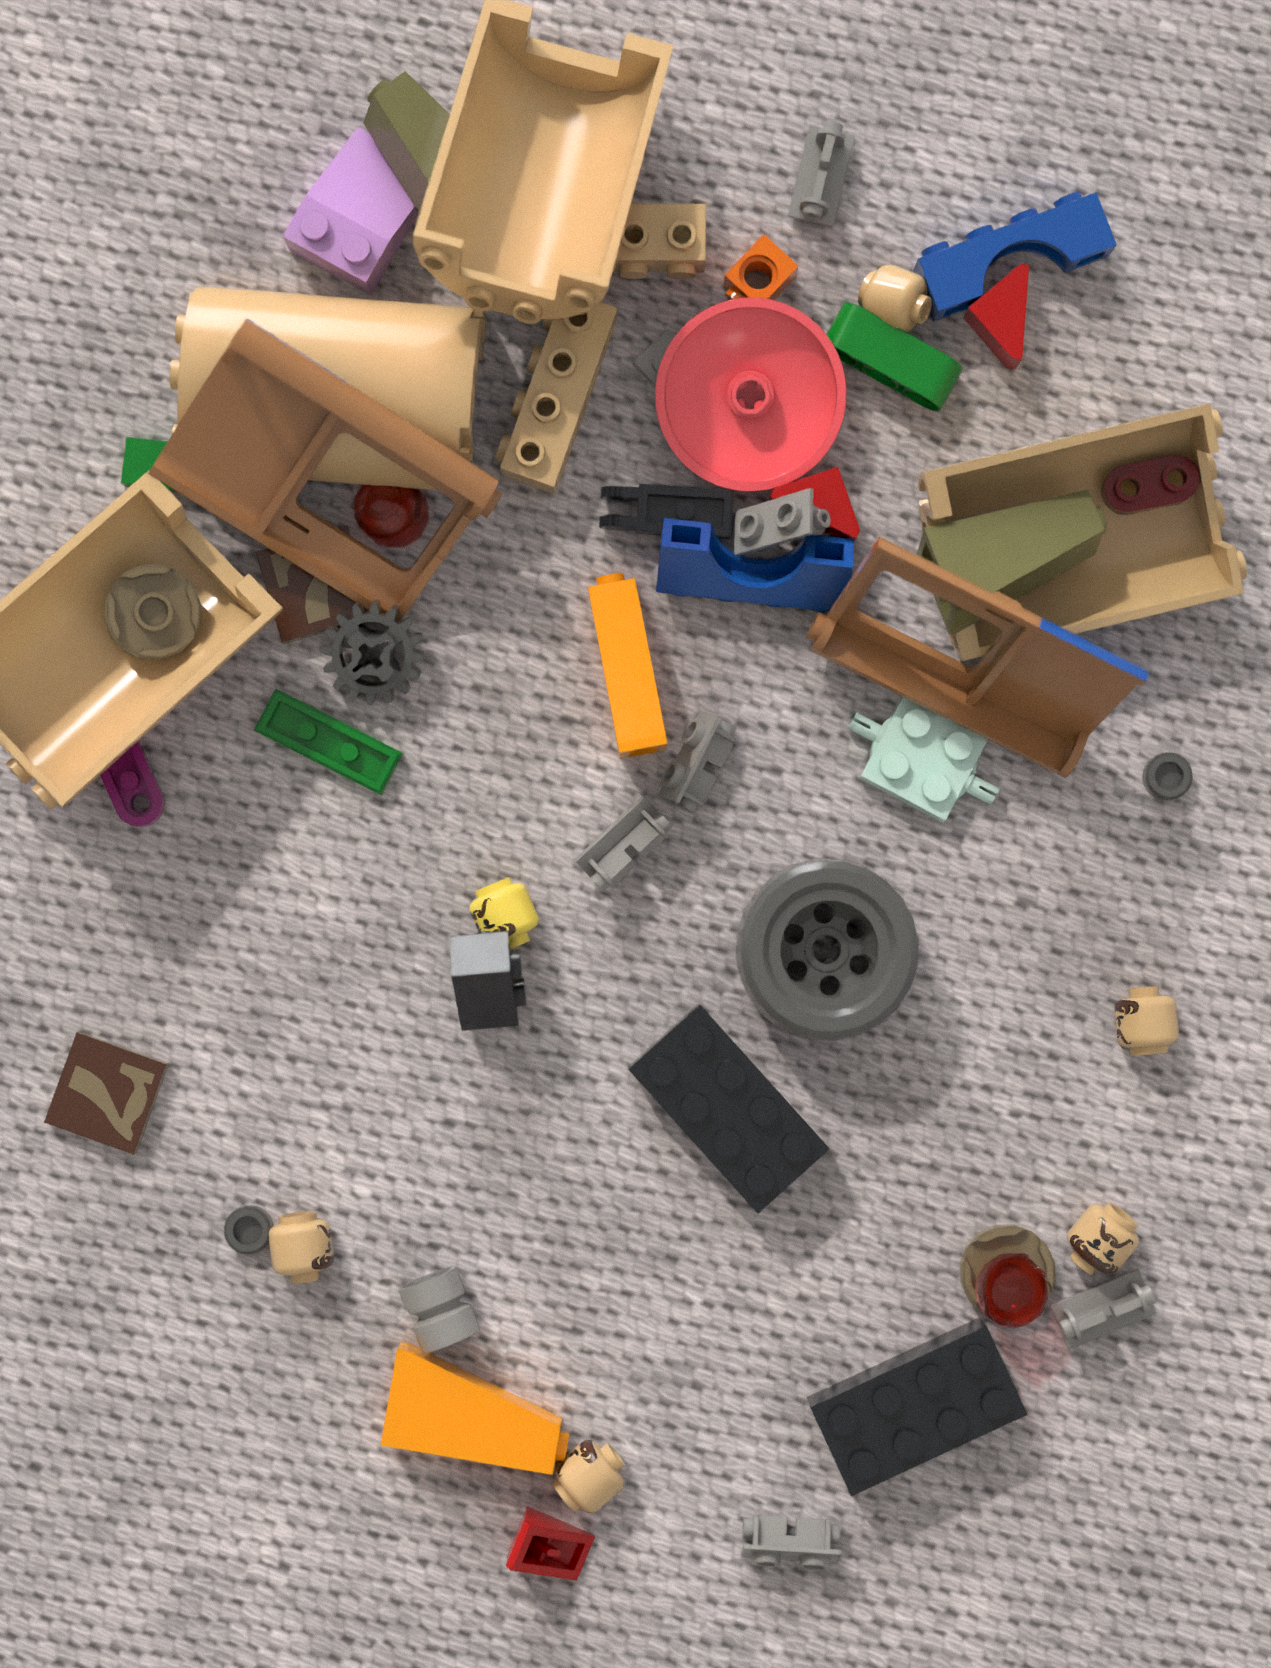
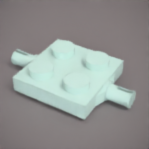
[848,697,999,823]

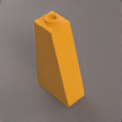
[588,573,667,759]
[381,1342,569,1475]

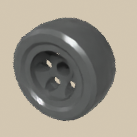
[736,858,919,1041]

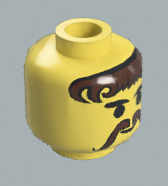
[469,877,539,949]

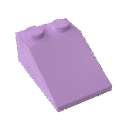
[283,127,419,296]

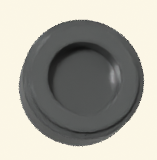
[1142,752,1193,800]
[224,1205,274,1254]

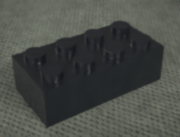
[628,1003,830,1214]
[807,1318,1028,1497]

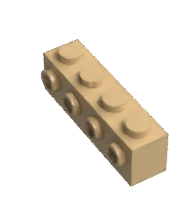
[612,203,706,279]
[495,302,618,494]

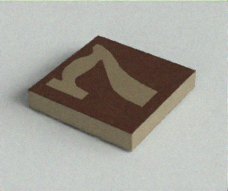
[256,525,369,644]
[44,1032,169,1155]

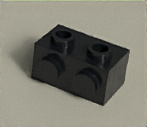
[450,931,527,1031]

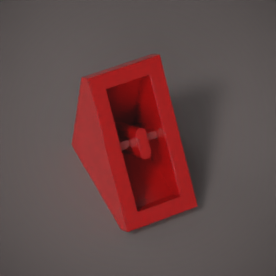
[963,264,1029,369]
[769,467,860,541]
[505,1506,595,1581]

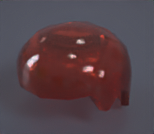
[352,484,429,548]
[975,1253,1048,1328]

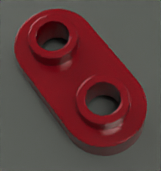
[1101,455,1199,515]

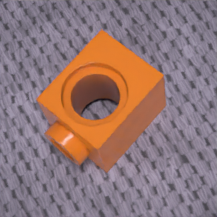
[723,234,799,301]

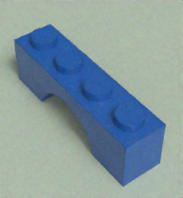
[913,192,1117,322]
[656,518,854,613]

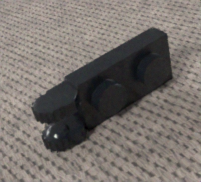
[599,484,734,540]

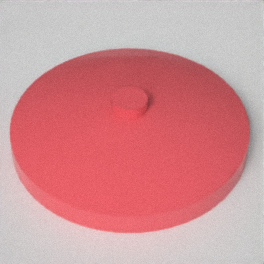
[655,298,846,491]

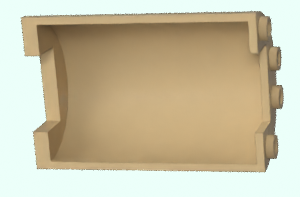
[413,0,674,324]
[169,286,487,490]
[918,403,1247,661]
[0,470,283,810]

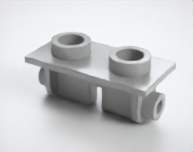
[787,121,855,228]
[734,488,831,556]
[658,711,736,813]
[574,795,673,892]
[1050,1269,1157,1350]
[741,1514,841,1570]

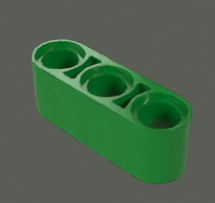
[826,302,963,412]

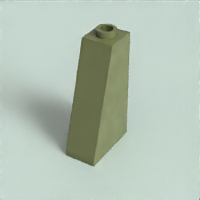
[363,71,450,214]
[917,489,1106,635]

